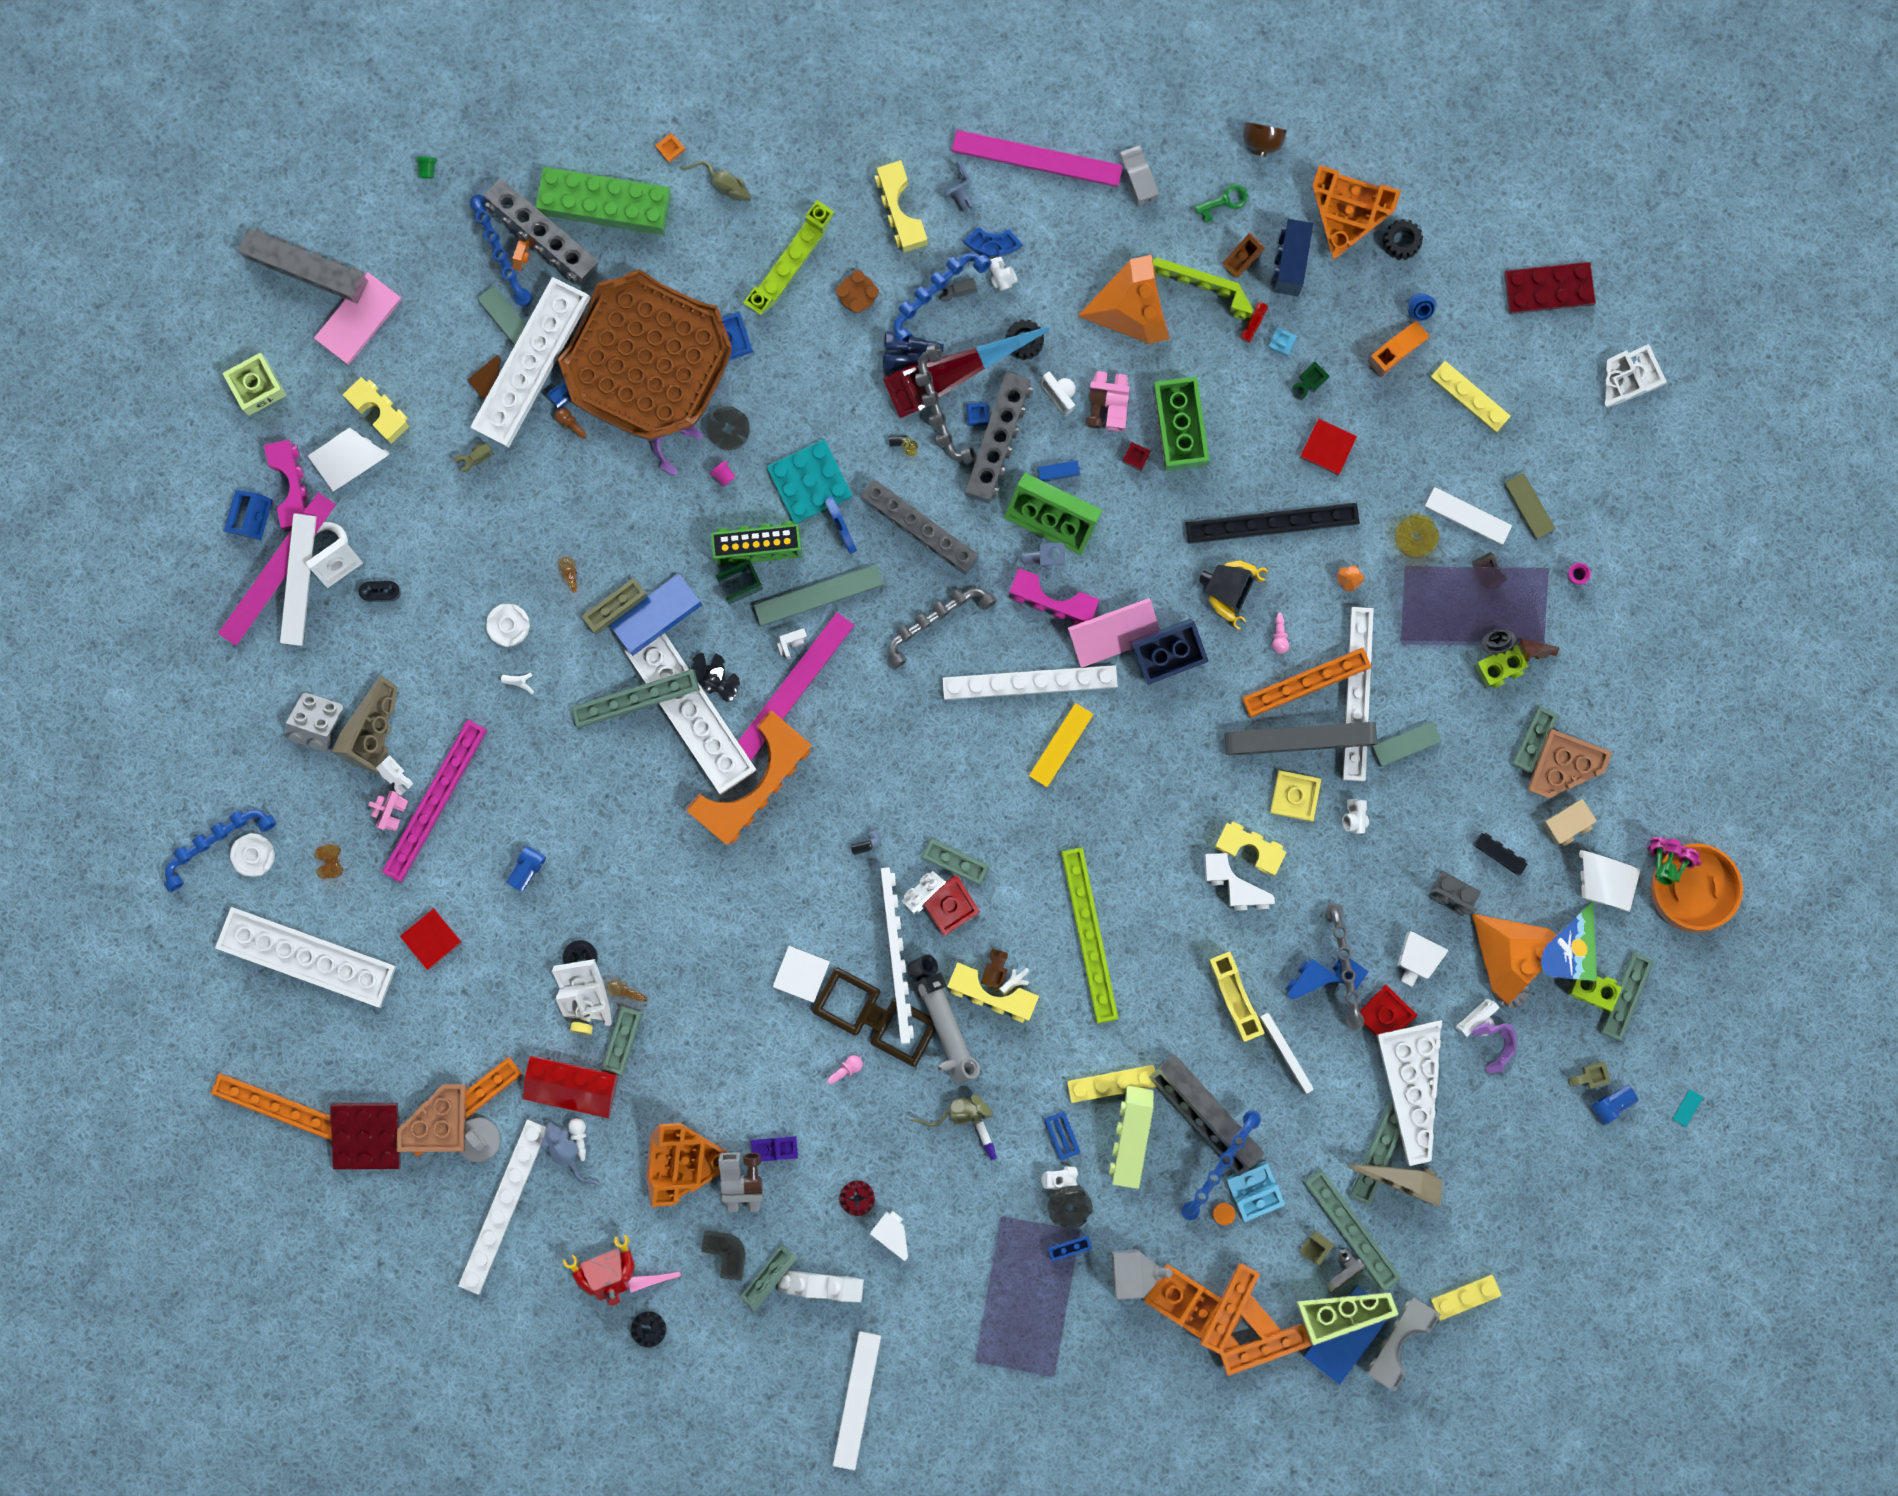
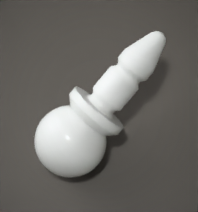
[568,1118,587,1161]

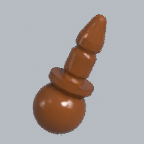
[554,408,587,439]

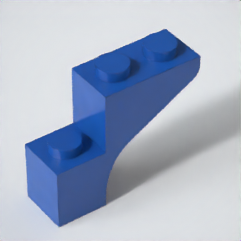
[1285,956,1369,999]

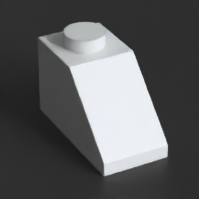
[870,1211,908,1261]

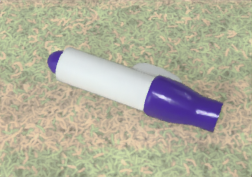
[975,1120,997,1161]

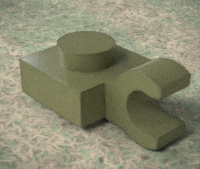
[455,443,495,473]
[1568,1061,1611,1089]

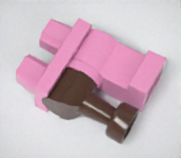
[1085,371,1130,432]

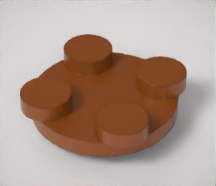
[836,270,879,313]

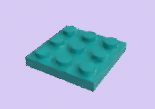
[767,439,853,524]

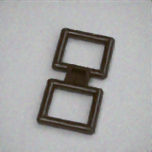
[812,967,936,1067]

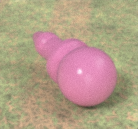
[1272,613,1289,654]
[827,1055,863,1084]

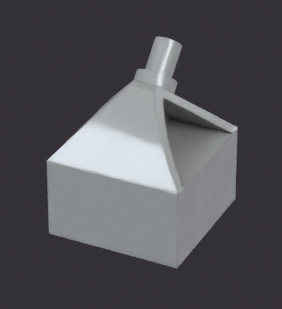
[1111,1250,1172,1300]

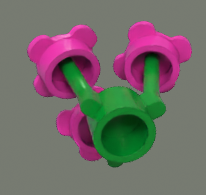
[1647,837,1702,885]

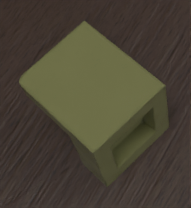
[1299,1230,1334,1266]

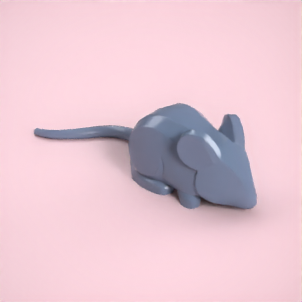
[541,1122,602,1188]

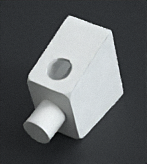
[1397,931,1448,987]

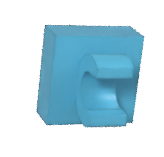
[1268,327,1297,357]

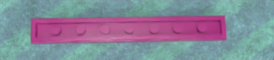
[952,130,1123,188]
[218,492,337,646]
[738,612,854,761]
[382,719,487,883]

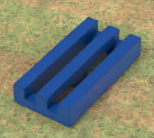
[1044,1111,1081,1161]

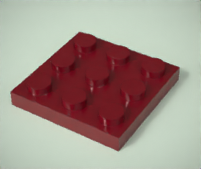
[330,1103,401,1170]

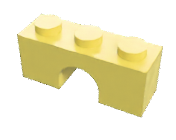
[343,377,410,444]
[1214,822,1286,877]

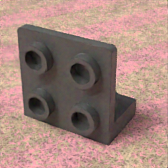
[1429,870,1481,916]

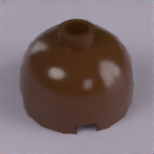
[1243,122,1287,157]

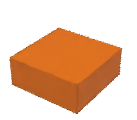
[655,132,686,163]

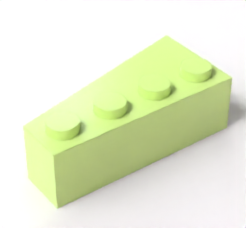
[1109,1086,1154,1189]
[1296,1293,1398,1345]

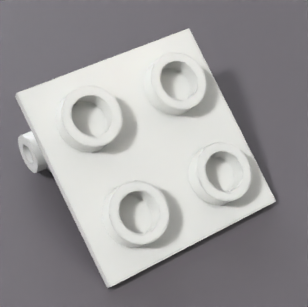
[902,871,945,914]

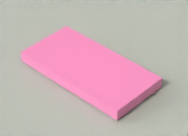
[314,272,402,365]
[1068,598,1160,668]

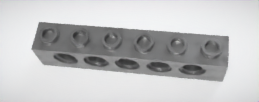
[483,178,599,287]
[965,371,1033,504]
[861,479,979,576]

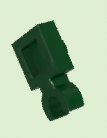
[1291,362,1330,401]

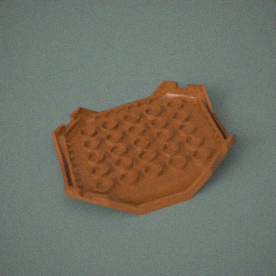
[558,269,732,441]

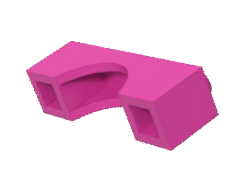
[264,440,309,532]
[1009,568,1100,625]

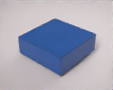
[966,402,989,426]

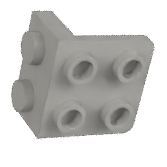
[286,693,343,752]

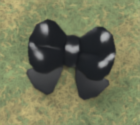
[691,653,725,682]
[704,667,740,702]

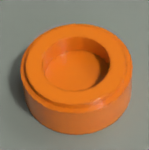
[1213,1203,1235,1225]

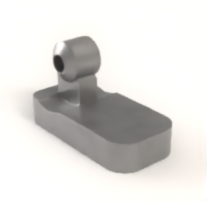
[1326,1249,1367,1294]

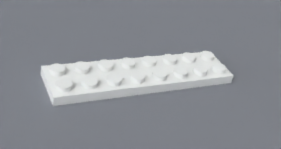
[470,277,591,448]
[625,633,757,795]
[215,907,397,1008]

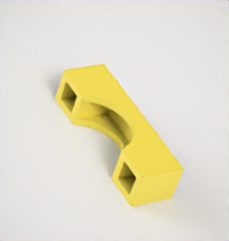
[874,160,928,253]
[1208,951,1265,1042]
[947,962,1039,1023]

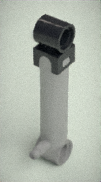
[908,954,980,1084]

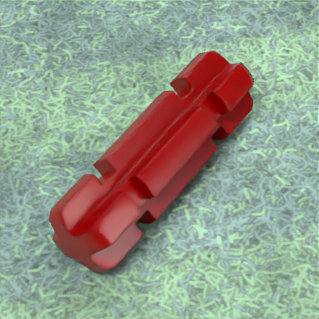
[1241,302,1268,343]

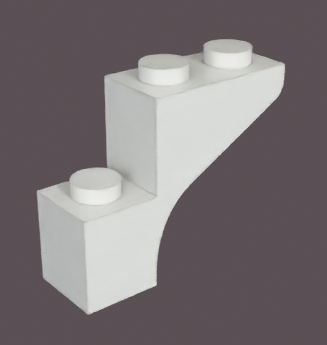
[1204,853,1275,911]
[777,1270,864,1302]

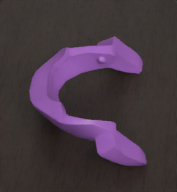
[651,427,703,476]
[1472,1022,1517,1074]

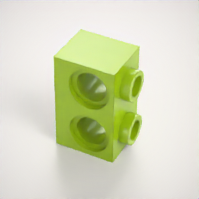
[1474,645,1529,689]
[1567,976,1622,1012]

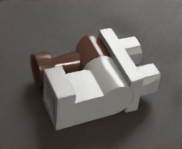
[719,1153,763,1212]

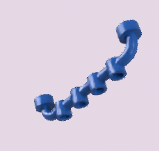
[470,194,532,307]
[893,253,992,341]
[164,810,277,892]
[1182,1110,1261,1220]

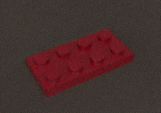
[1504,262,1596,314]

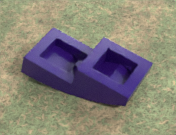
[750,1136,798,1162]

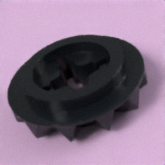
[1481,628,1517,656]
[562,940,598,964]
[630,1311,666,1348]

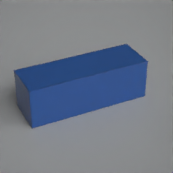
[1038,460,1080,482]
[1048,1235,1092,1262]

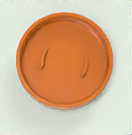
[1651,844,1743,933]

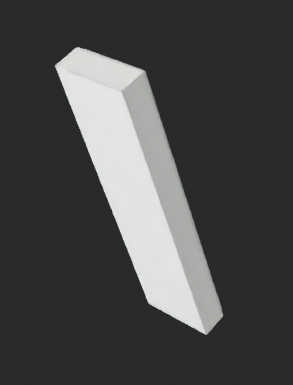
[1424,487,1512,546]
[1259,1013,1314,1094]

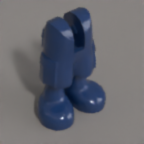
[883,331,944,372]

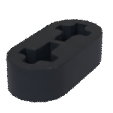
[358,581,401,602]

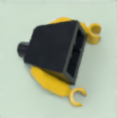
[1199,560,1268,629]

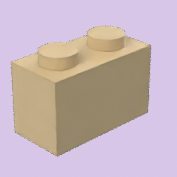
[1541,799,1597,846]

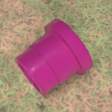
[709,460,736,487]
[1568,563,1591,585]

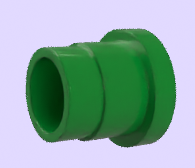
[416,157,437,179]

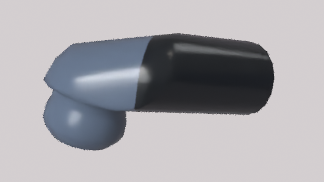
[851,830,882,855]

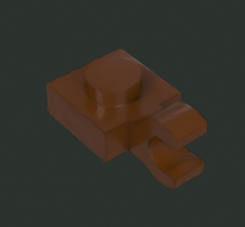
[981,949,1008,990]

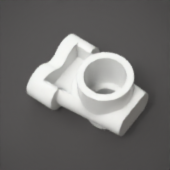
[989,257,1017,291]
[1342,799,1369,834]
[1041,1167,1078,1194]

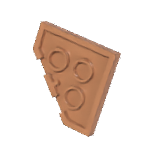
[1527,729,1612,798]
[397,1084,466,1152]

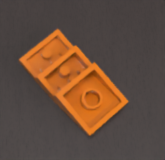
[1143,1264,1242,1339]

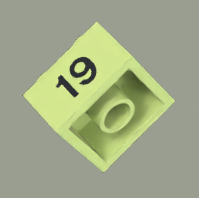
[223,353,287,416]

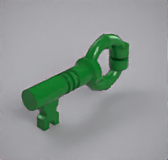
[1195,184,1249,223]

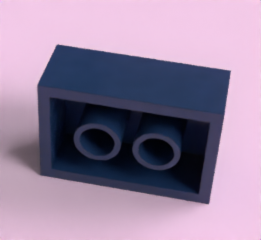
[1270,219,1314,297]
[1129,619,1209,685]

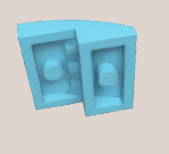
[1226,1161,1285,1222]

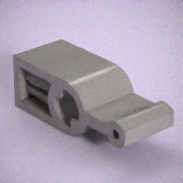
[1120,146,1159,206]

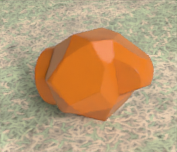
[1337,565,1364,591]

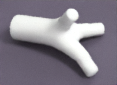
[501,673,534,695]
[999,968,1029,995]

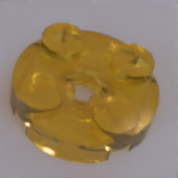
[1395,514,1439,558]

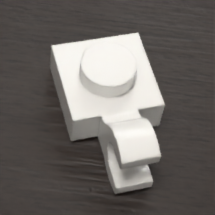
[376,755,413,795]

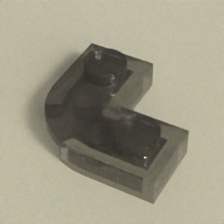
[701,1230,746,1281]

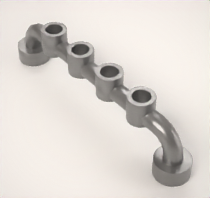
[915,343,977,465]
[888,588,997,670]
[1325,904,1364,1030]

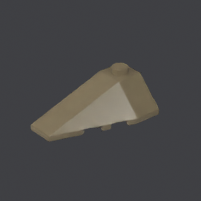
[331,676,398,773]
[1347,1163,1442,1207]

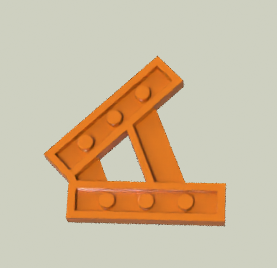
[1200,1263,1311,1376]

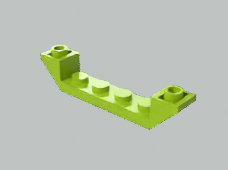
[743,200,835,316]
[1153,258,1253,320]

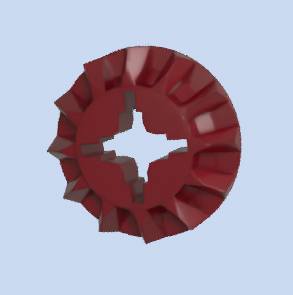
[839,1180,875,1216]

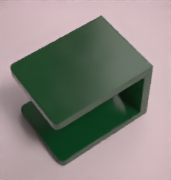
[715,559,763,605]

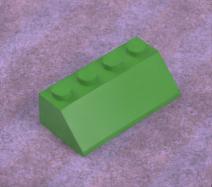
[1004,473,1103,555]

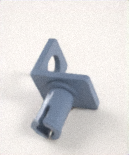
[943,160,975,212]
[1022,543,1065,570]

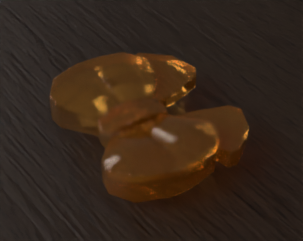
[314,844,344,879]

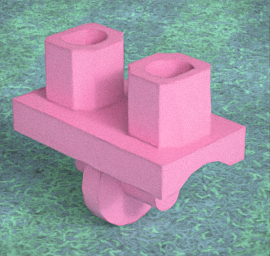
[368,791,408,831]

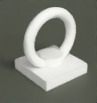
[306,522,363,588]

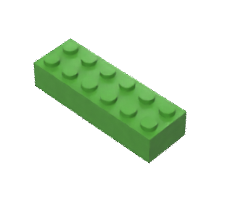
[536,167,672,235]

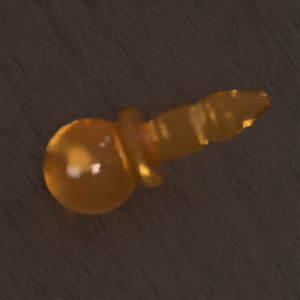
[558,556,577,593]
[607,979,648,1002]

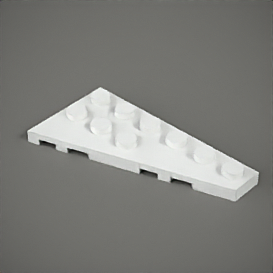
[1377,1020,1442,1166]

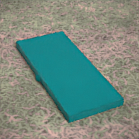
[1673,1089,1703,1127]

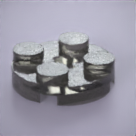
[707,406,750,450]
[1048,1185,1093,1229]

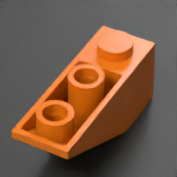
[1368,321,1430,378]

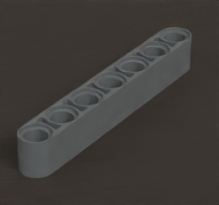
[1224,722,1377,755]

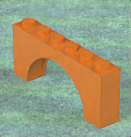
[685,710,812,845]

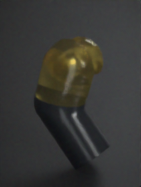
[889,435,918,456]

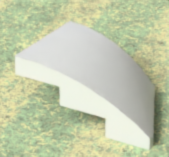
[1605,344,1667,407]
[308,428,390,491]
[1579,850,1640,912]
[552,959,612,1026]

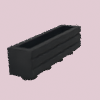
[1473,833,1528,876]

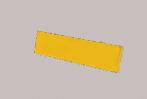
[1029,703,1094,788]

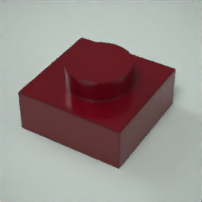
[1122,442,1151,471]

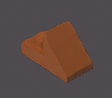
[1222,233,1265,278]

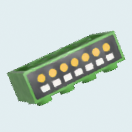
[1153,376,1209,472]
[711,521,803,566]

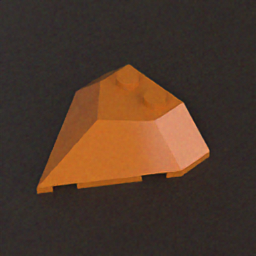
[1312,165,1401,260]
[1078,254,1170,344]
[1471,914,1557,1005]
[646,1123,730,1207]

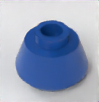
[1408,293,1436,321]

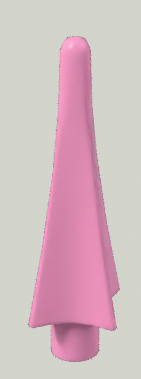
[627,1272,681,1293]

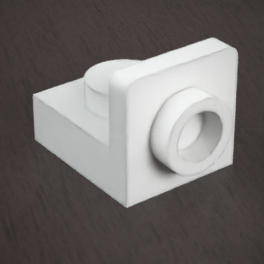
[777,628,808,659]

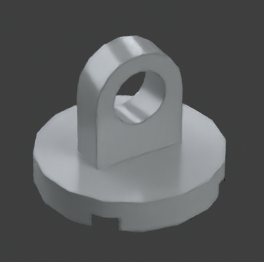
[460,1118,501,1162]

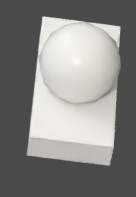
[1040,371,1076,416]
[1456,999,1500,1037]

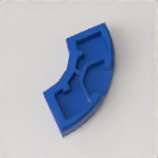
[963,227,1023,256]
[825,496,857,554]

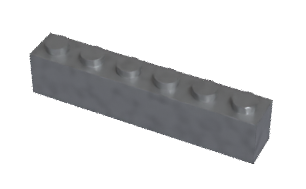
[238,228,368,304]
[1149,1054,1264,1176]

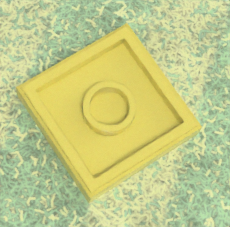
[1270,770,1321,822]

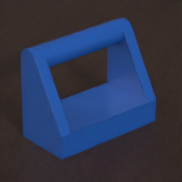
[224,490,273,541]

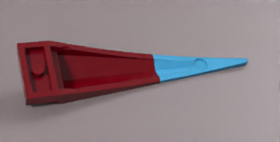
[883,327,1050,418]

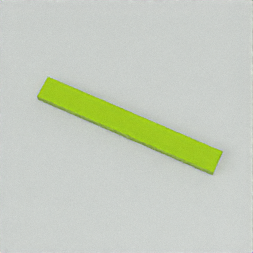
[1061,847,1118,1024]

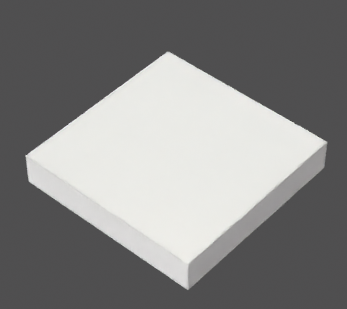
[773,946,830,1003]

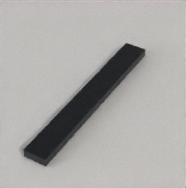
[1185,502,1360,544]

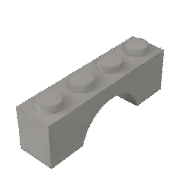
[1368,1297,1441,1392]

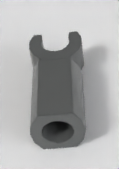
[940,278,977,302]

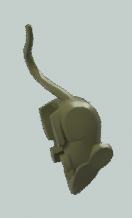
[679,161,752,201]
[910,1095,993,1127]

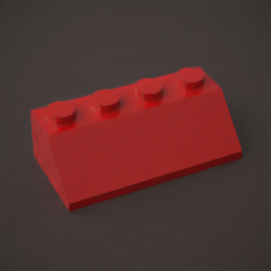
[523,1056,619,1118]

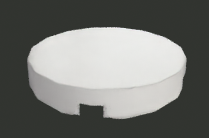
[486,604,530,647]
[230,833,275,877]

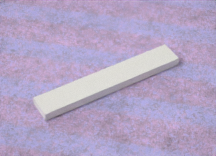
[280,513,317,646]
[833,1331,881,1470]

